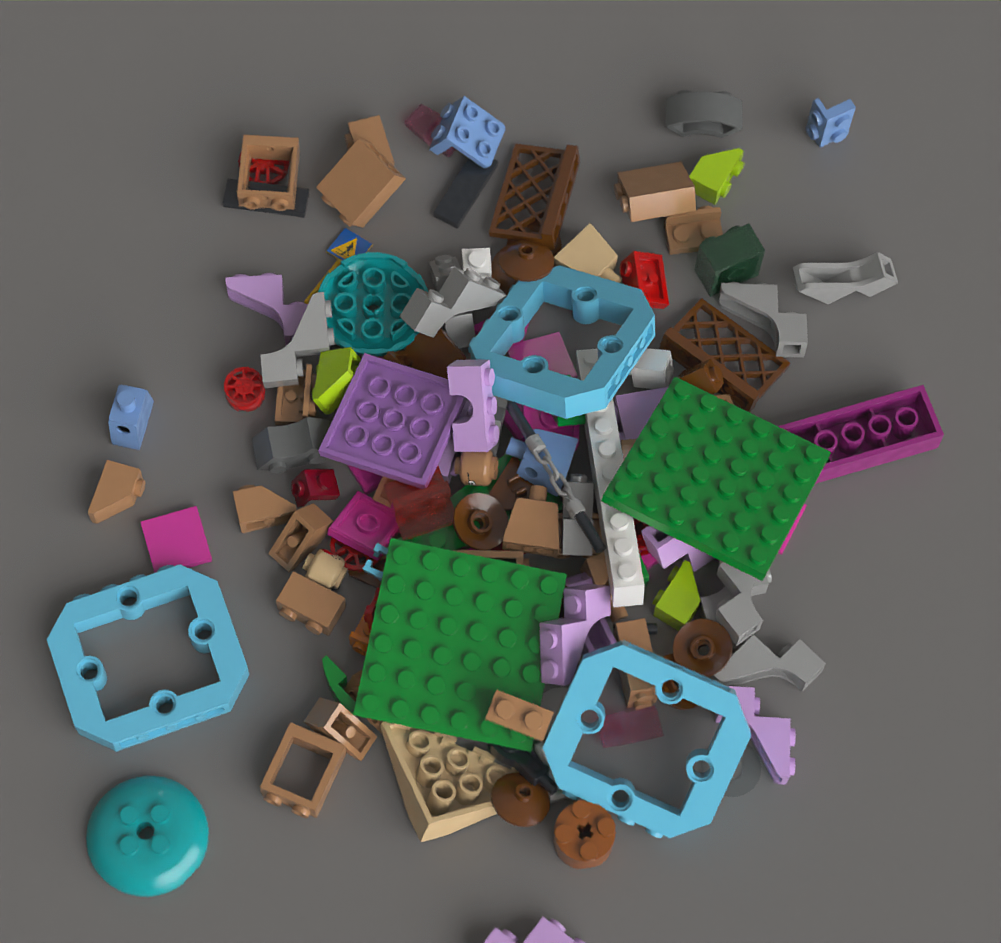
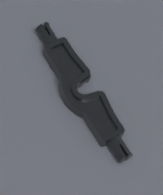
[487,743,559,796]

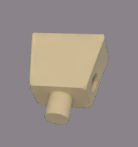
[554,224,622,283]

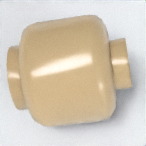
[302,549,348,590]

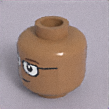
[454,450,499,486]

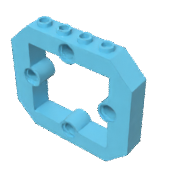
[468,265,655,419]
[47,565,250,752]
[543,640,751,838]

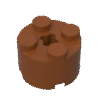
[553,800,616,869]

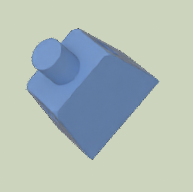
[108,384,154,450]
[505,429,578,496]

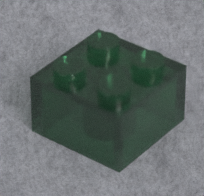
[694,223,765,297]

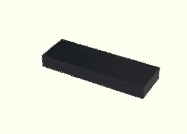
[434,158,498,229]
[223,179,310,218]

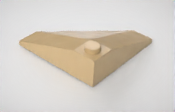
[380,722,526,842]

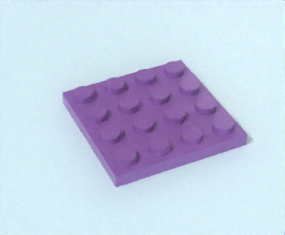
[318,353,467,490]

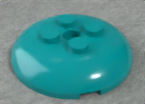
[318,252,428,357]
[86,776,209,897]

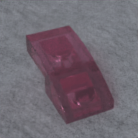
[404,104,457,158]
[596,705,664,748]

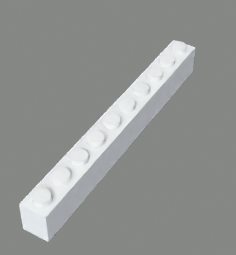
[576,349,644,607]

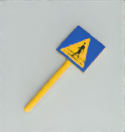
[304,228,373,304]

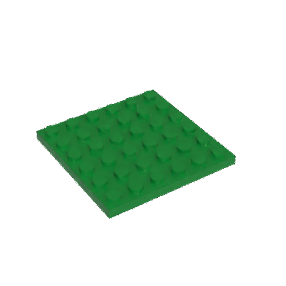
[601,377,831,581]
[353,538,567,752]

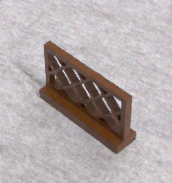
[489,143,580,251]
[659,298,790,413]

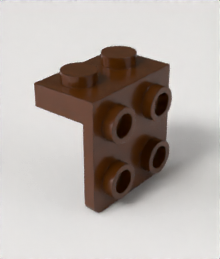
[382,328,466,379]

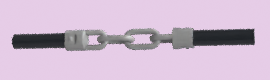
[506,402,606,553]

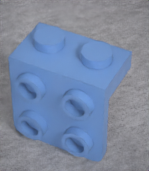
[429,96,505,168]

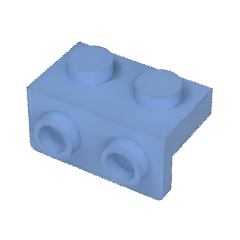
[806,98,856,147]

